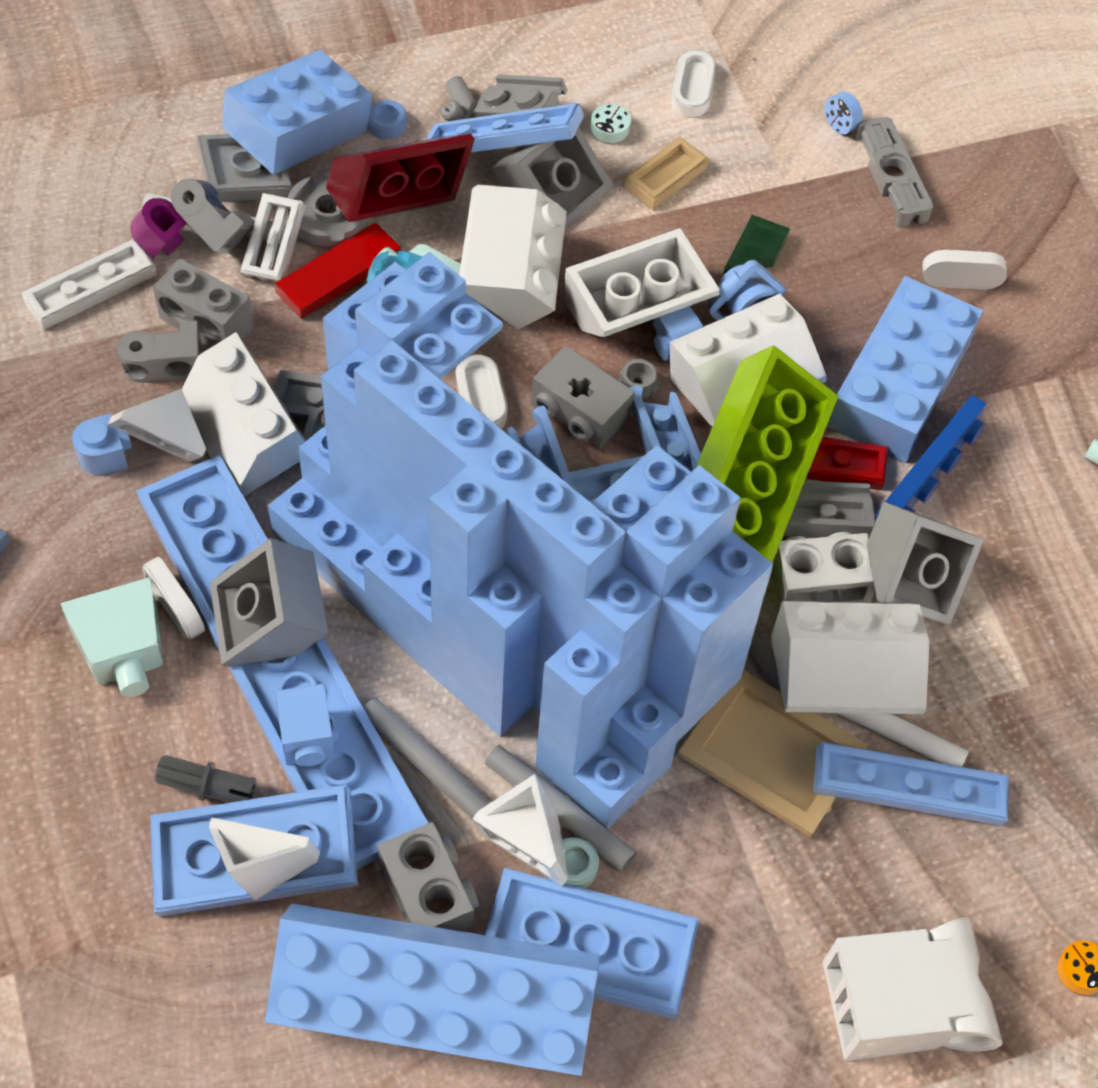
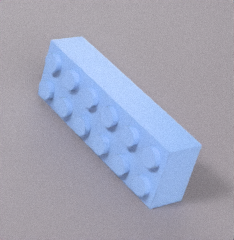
[265,904,600,1076]

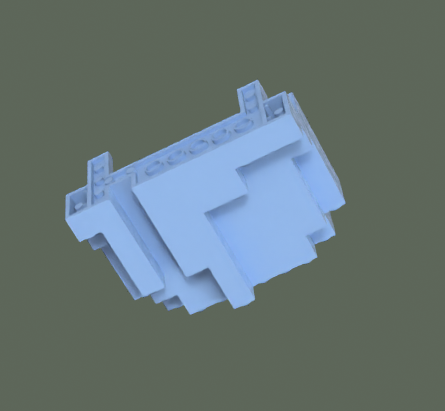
[268,252,773,829]

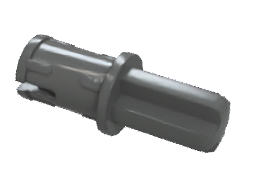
[155,755,257,803]

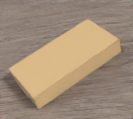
[624,137,709,210]

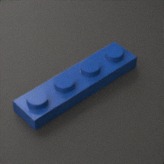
[875,394,987,522]

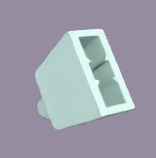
[61,577,163,697]

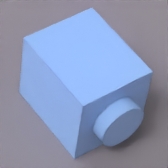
[275,683,335,766]

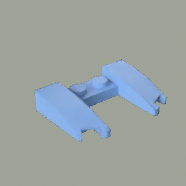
[507,386,701,503]

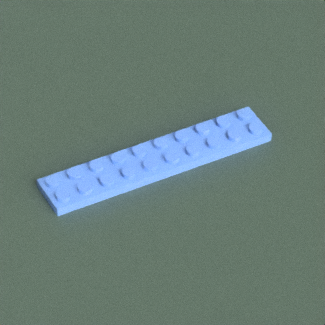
[136,455,429,870]

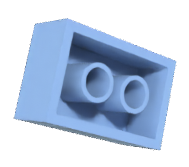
[222,49,372,175]

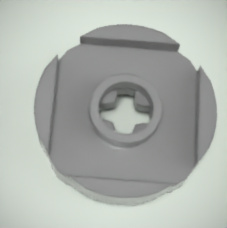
[288,173,370,250]

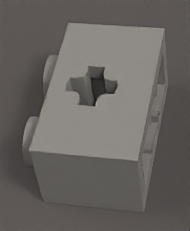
[531,345,635,450]

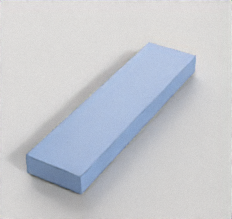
[425,103,584,152]
[813,742,1009,826]

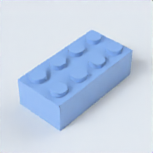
[827,276,983,463]

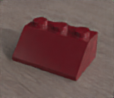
[326,133,475,223]

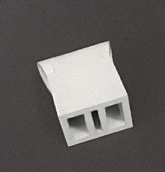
[823,917,1002,1062]

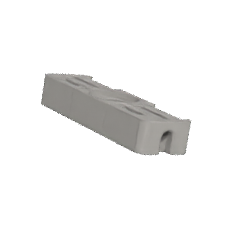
[855,117,933,227]

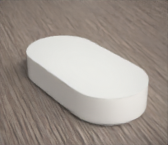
[671,51,716,118]
[922,250,1007,290]
[456,355,508,429]
[142,557,205,640]

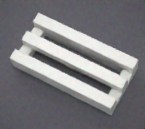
[240,193,306,283]

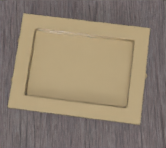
[678,669,869,838]

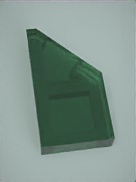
[723,214,790,276]

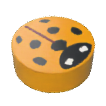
[1057,940,1098,995]

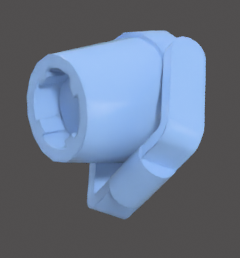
[708,260,787,321]

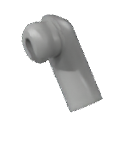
[441,76,476,122]

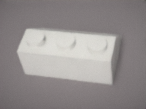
[459,185,567,330]
[564,228,720,337]
[670,294,827,427]
[182,332,306,496]
[770,601,930,714]

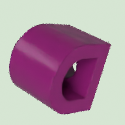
[130,198,188,259]

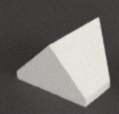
[108,389,206,462]
[472,774,568,887]
[209,818,320,901]

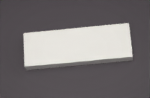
[21,239,157,331]

